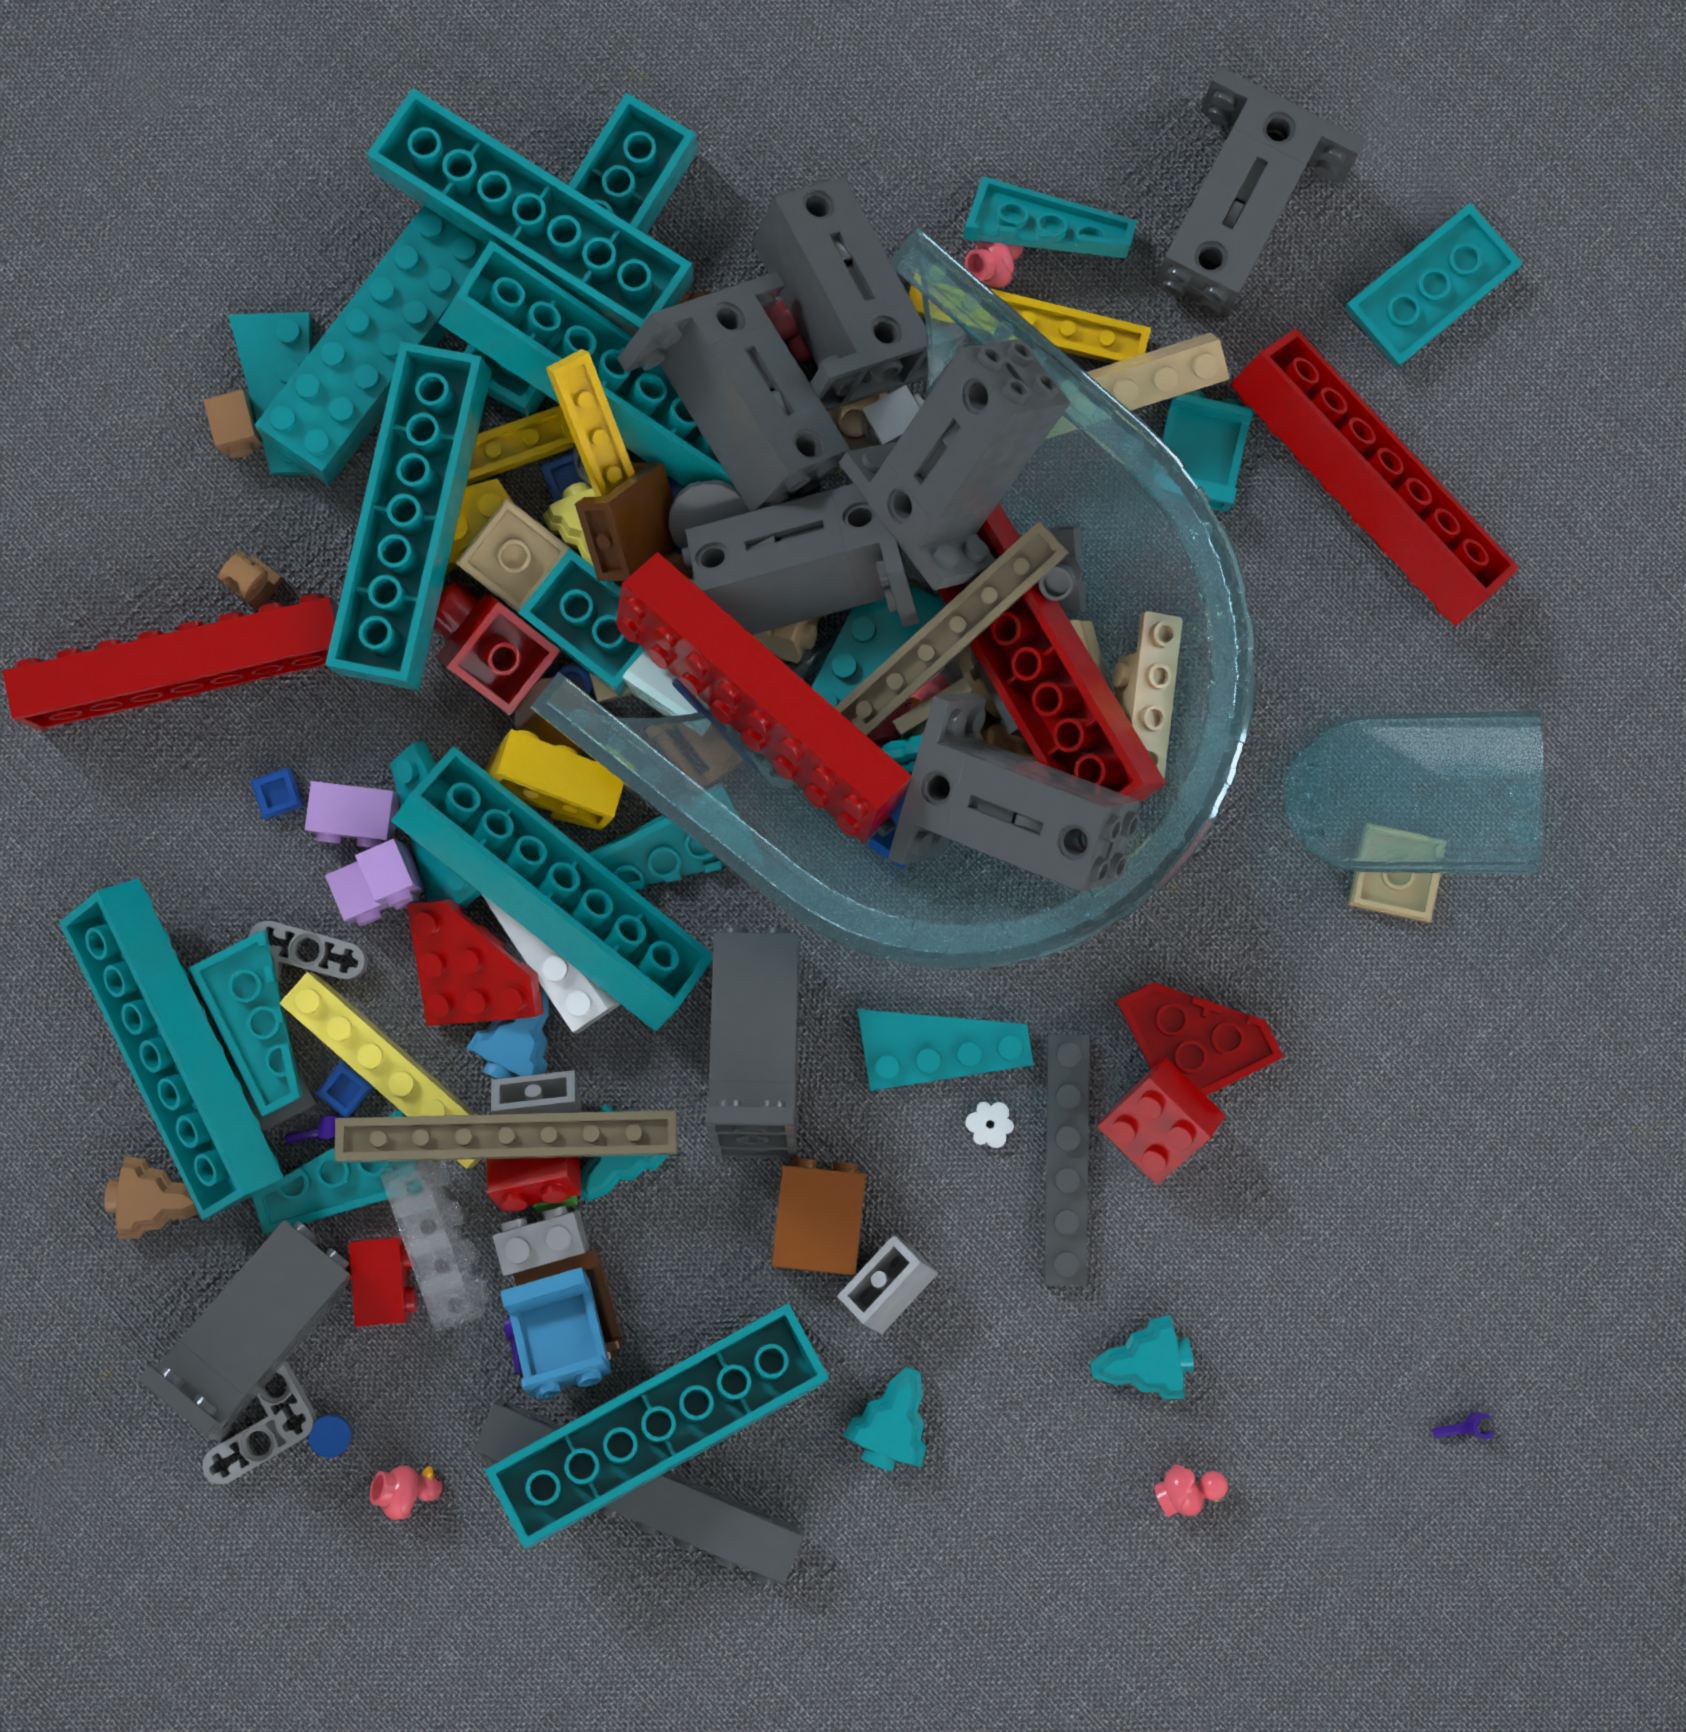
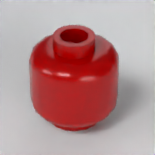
[433,581,480,640]

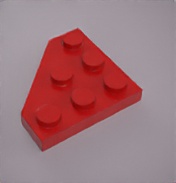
[407,898,544,1026]
[1116,982,1284,1096]

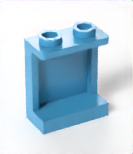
[500,1267,612,1399]

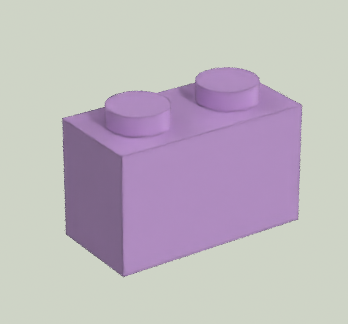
[305,781,400,848]

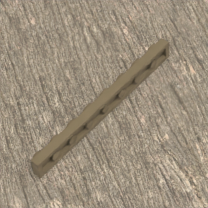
[835,521,1069,736]
[335,1110,677,1163]

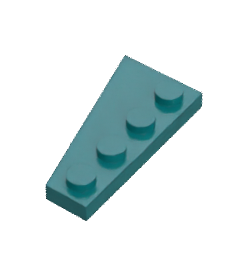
[228,312,313,476]
[588,787,756,890]
[189,930,303,1117]

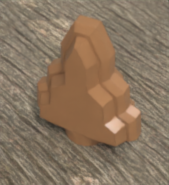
[104,1156,199,1239]

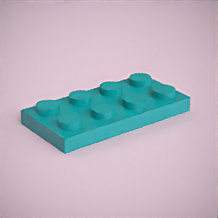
[1344,203,1523,369]

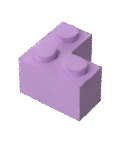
[325,838,425,926]

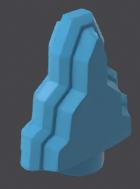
[467,988,549,1079]

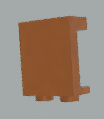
[772,1157,866,1275]

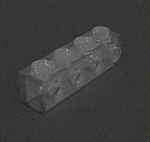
[380,1160,491,1333]

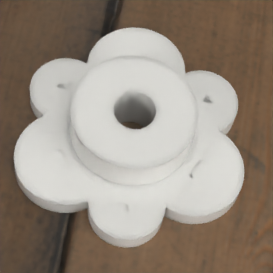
[965,1102,1014,1148]

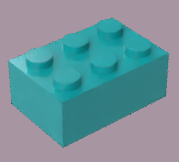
[518,548,645,697]

